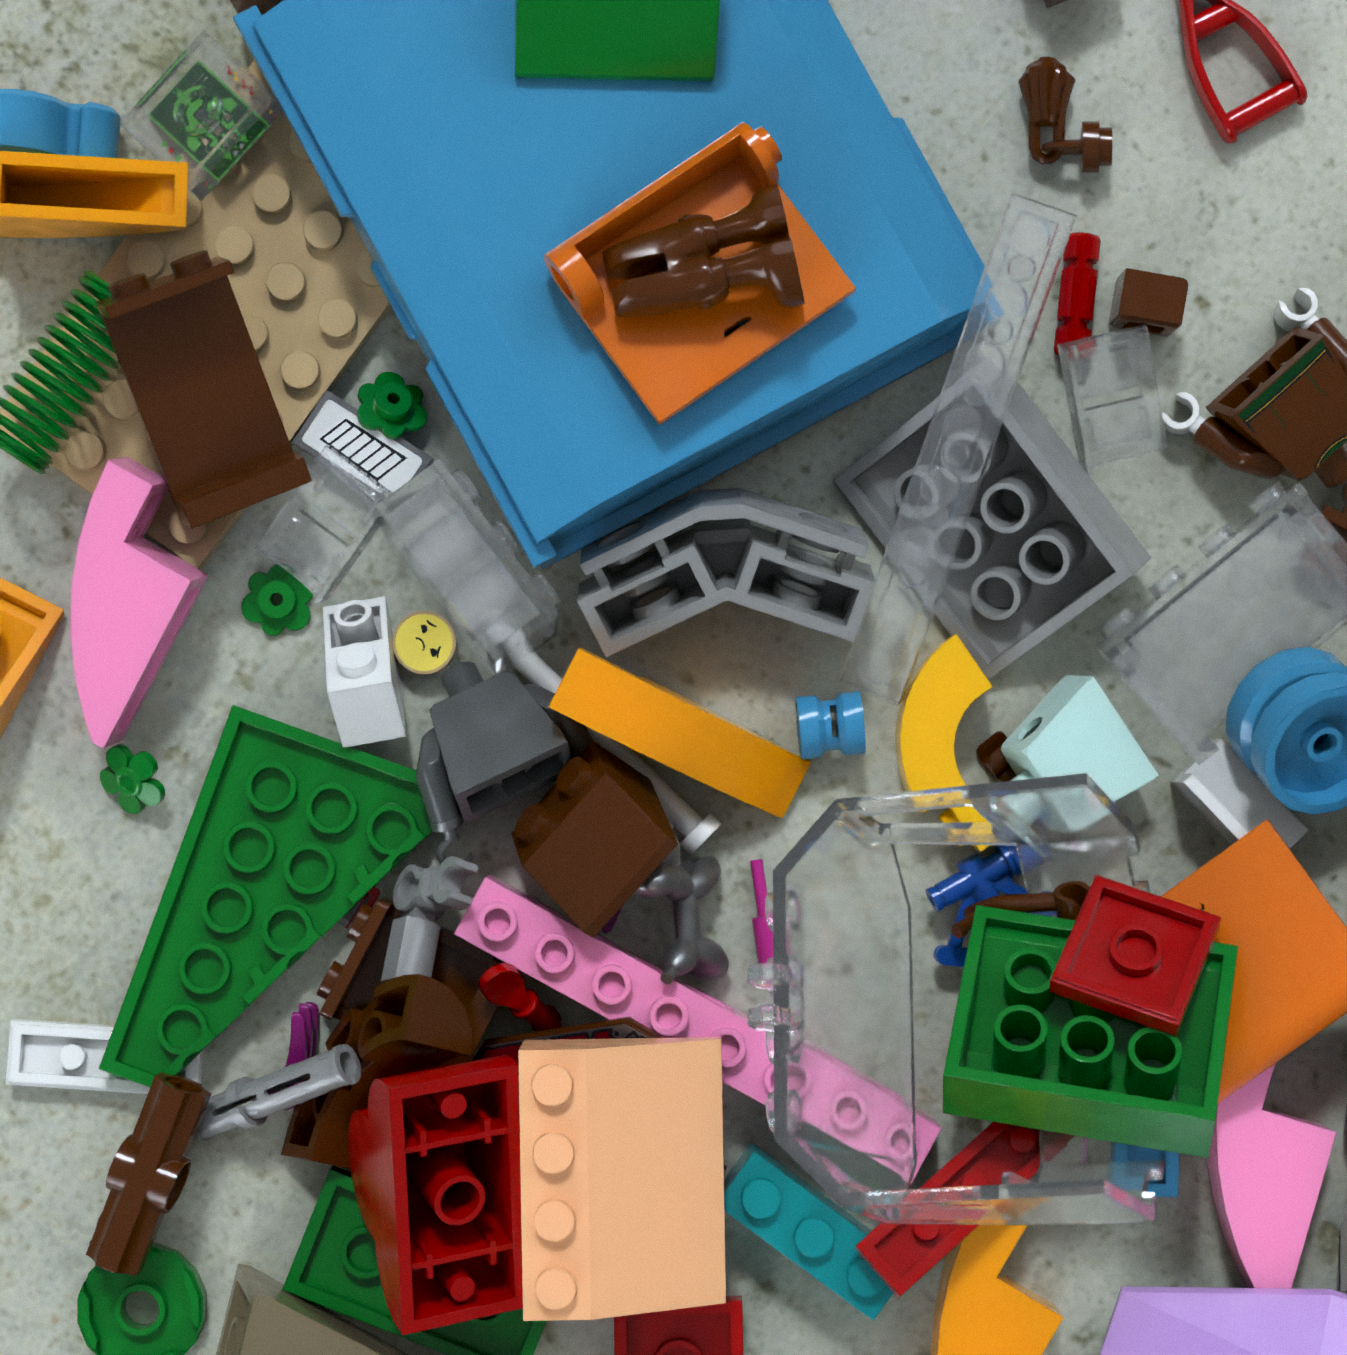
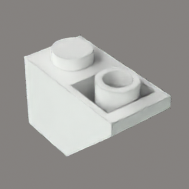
[323,596,406,748]

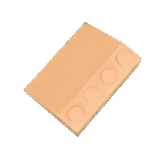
[518,1037,726,1321]

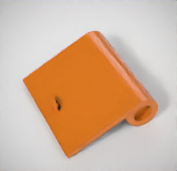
[543,122,856,426]
[1161,819,1347,1103]

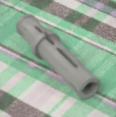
[194,1044,361,1142]

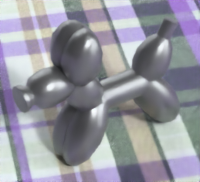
[634,822,729,985]

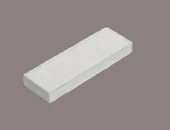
[6,1019,203,1094]

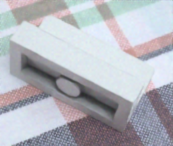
[1171,738,1309,849]

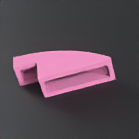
[70,457,209,749]
[1206,1064,1337,1289]

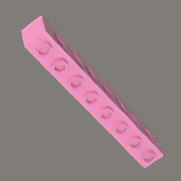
[454,874,942,1186]

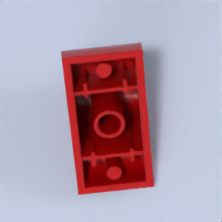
[348,1055,523,1336]

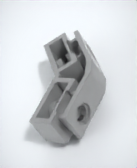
[577,488,876,658]

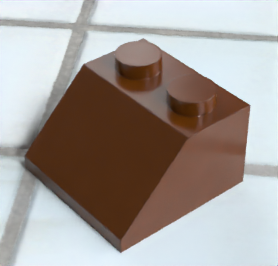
[511,741,678,938]

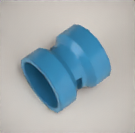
[795,691,866,759]

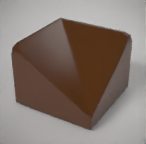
[1108,268,1188,337]

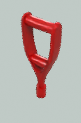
[1179,0,1308,144]

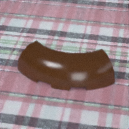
[281,974,472,1169]

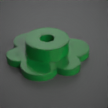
[357,372,427,439]
[241,563,313,636]

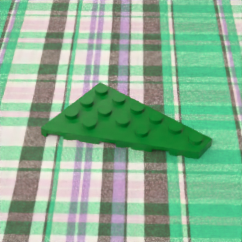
[99,705,433,1087]

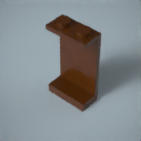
[96,250,312,529]

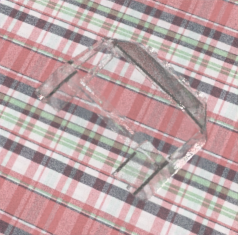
[747,773,1166,1226]

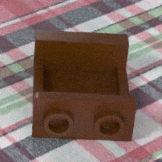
[317,897,518,1068]

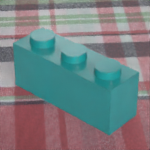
[724,1141,893,1321]

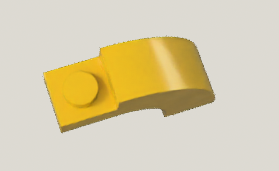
[895,634,1002,852]

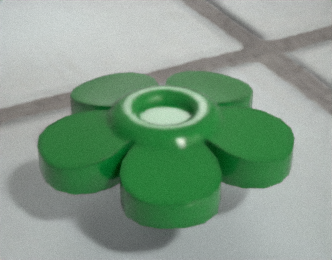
[100,744,165,814]

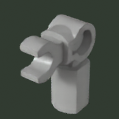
[381,856,478,983]

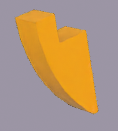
[0,151,188,238]
[549,648,811,819]
[930,1202,1063,1355]

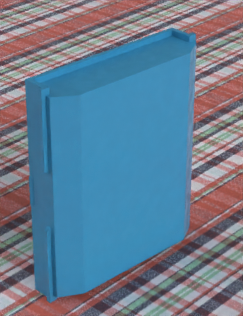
[233,0,1010,570]

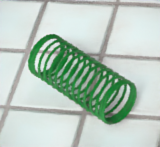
[0,270,120,474]

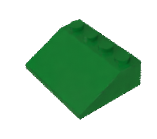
[943,905,1238,1158]

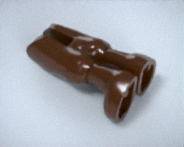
[602,184,805,318]

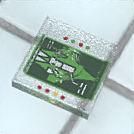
[120,30,283,201]

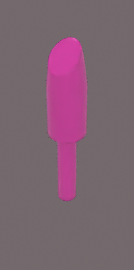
[750,859,783,981]

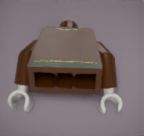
[1161,288,1347,488]

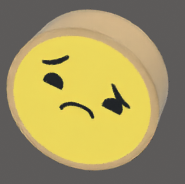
[392,611,458,675]

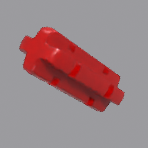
[1054,232,1101,358]

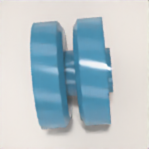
[1226,647,1347,815]

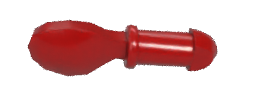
[477,963,561,1031]

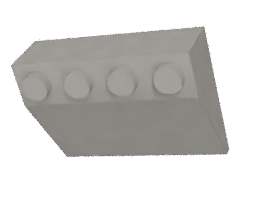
[833,355,1151,680]

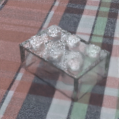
[376,459,561,676]

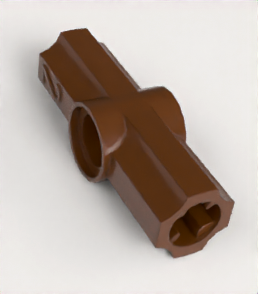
[86,1072,212,1276]

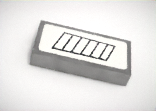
[292,390,435,513]

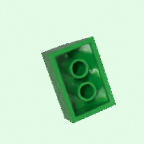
[515,0,720,81]

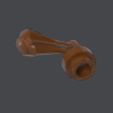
[1018,57,1112,173]

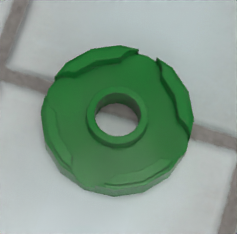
[77,1242,207,1355]

